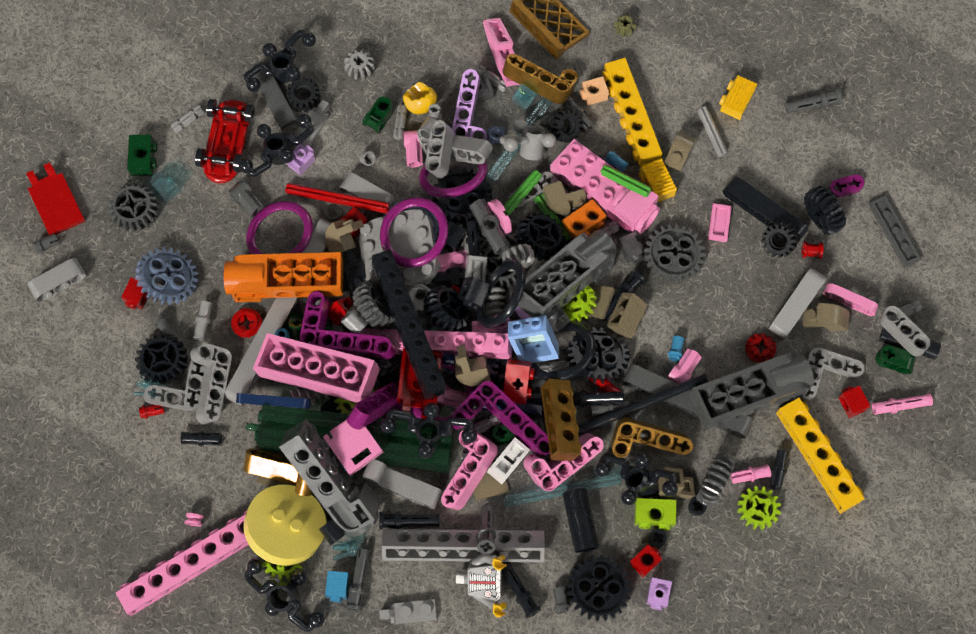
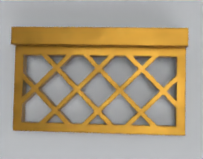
[509,0,590,60]

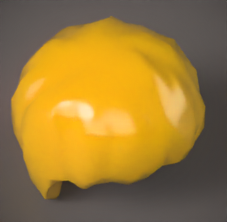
[403,82,437,115]

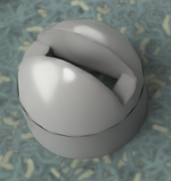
[359,151,375,166]

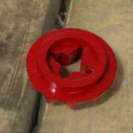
[231,308,262,338]
[745,333,776,363]

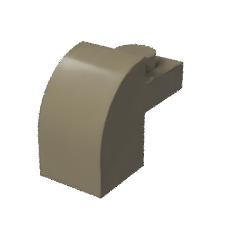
[664,131,697,172]
[543,181,586,215]
[325,219,364,253]
[803,303,850,332]
[454,345,491,386]
[658,467,695,500]

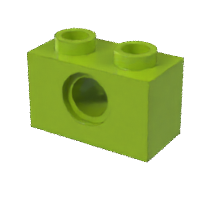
[634,498,676,530]

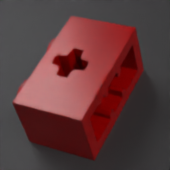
[503,359,535,405]

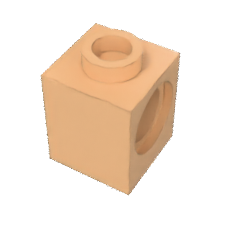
[579,76,609,106]

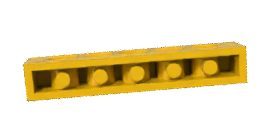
[602,58,662,167]
[776,398,864,514]

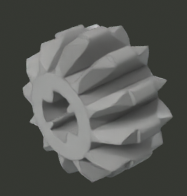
[344,48,375,81]
[502,244,535,272]

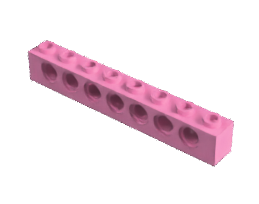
[358,328,513,359]
[116,510,249,616]

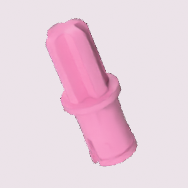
[730,464,771,484]

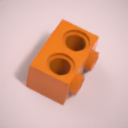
[562,199,606,240]

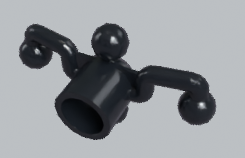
[244,30,316,92]
[239,114,314,177]
[380,403,477,458]
[595,452,678,505]
[244,558,324,632]

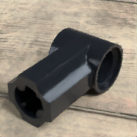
[319,519,345,546]

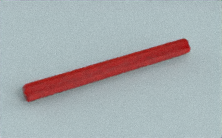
[285,183,390,213]

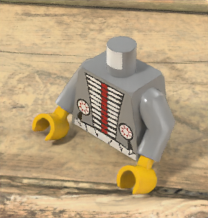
[456,553,507,617]

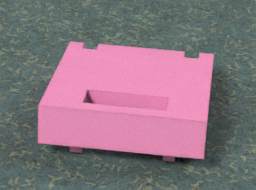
[323,419,384,476]

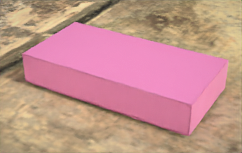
[708,203,731,242]

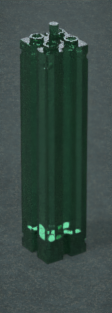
[246,404,454,474]

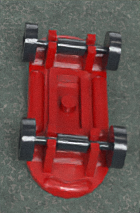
[195,99,255,183]

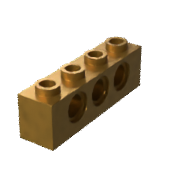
[540,379,582,461]

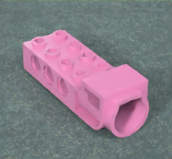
[550,139,660,234]

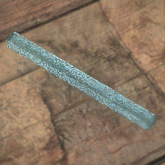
[487,97,552,182]
[504,473,621,507]

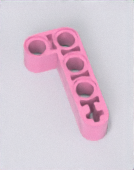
[441,430,498,510]
[523,433,603,491]

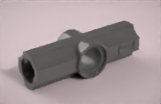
[470,199,510,255]

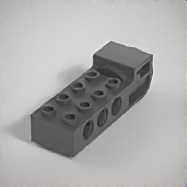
[514,230,617,319]
[689,353,814,431]
[279,419,380,537]

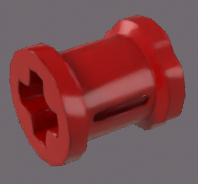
[801,241,824,259]

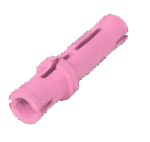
[872,393,933,415]

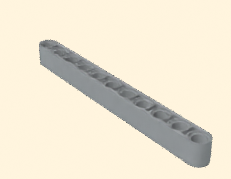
[224,219,331,406]

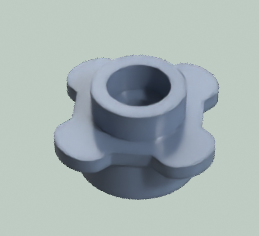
[487,126,505,145]

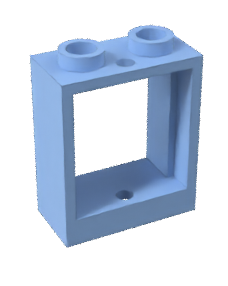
[508,315,559,363]

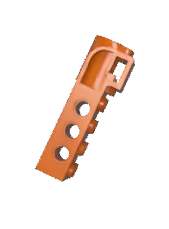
[224,252,343,302]

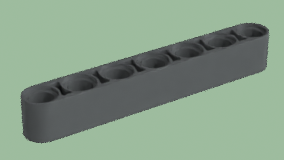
[622,364,754,439]

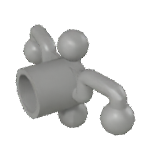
[499,115,564,160]

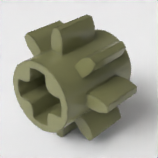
[614,14,636,38]

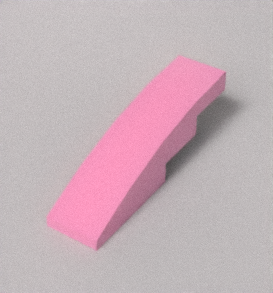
[483,18,520,87]

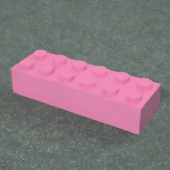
[253,333,380,402]

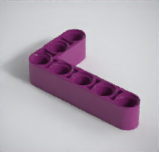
[300,291,396,359]
[347,379,440,430]
[449,381,550,458]

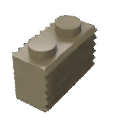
[607,293,648,338]

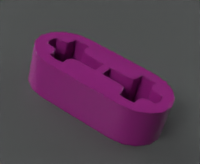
[829,174,865,198]

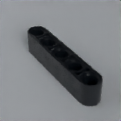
[722,176,808,244]

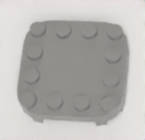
[359,209,441,288]

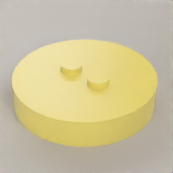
[243,485,326,566]

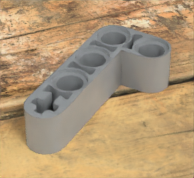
[417,117,493,164]
[769,268,827,340]
[190,343,232,424]
[362,459,442,510]

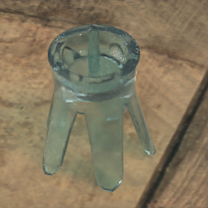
[133,376,164,399]
[332,540,362,560]

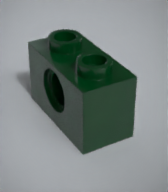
[127,134,158,176]

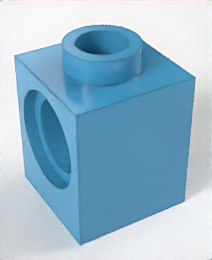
[325,571,350,602]

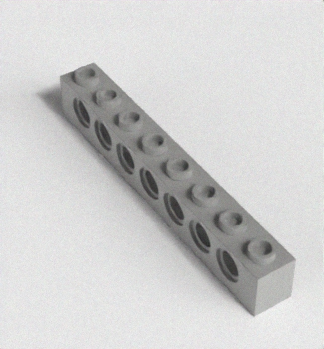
[382,529,545,562]

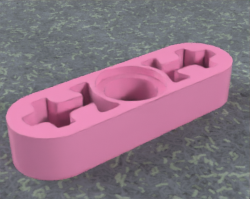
[823,283,879,316]

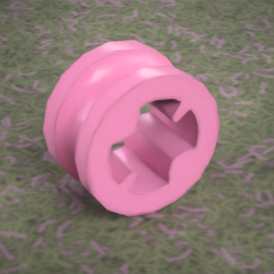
[184,513,204,527]

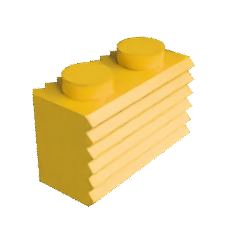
[719,75,757,120]
[638,158,677,202]

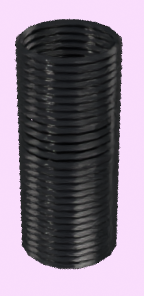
[562,488,599,553]

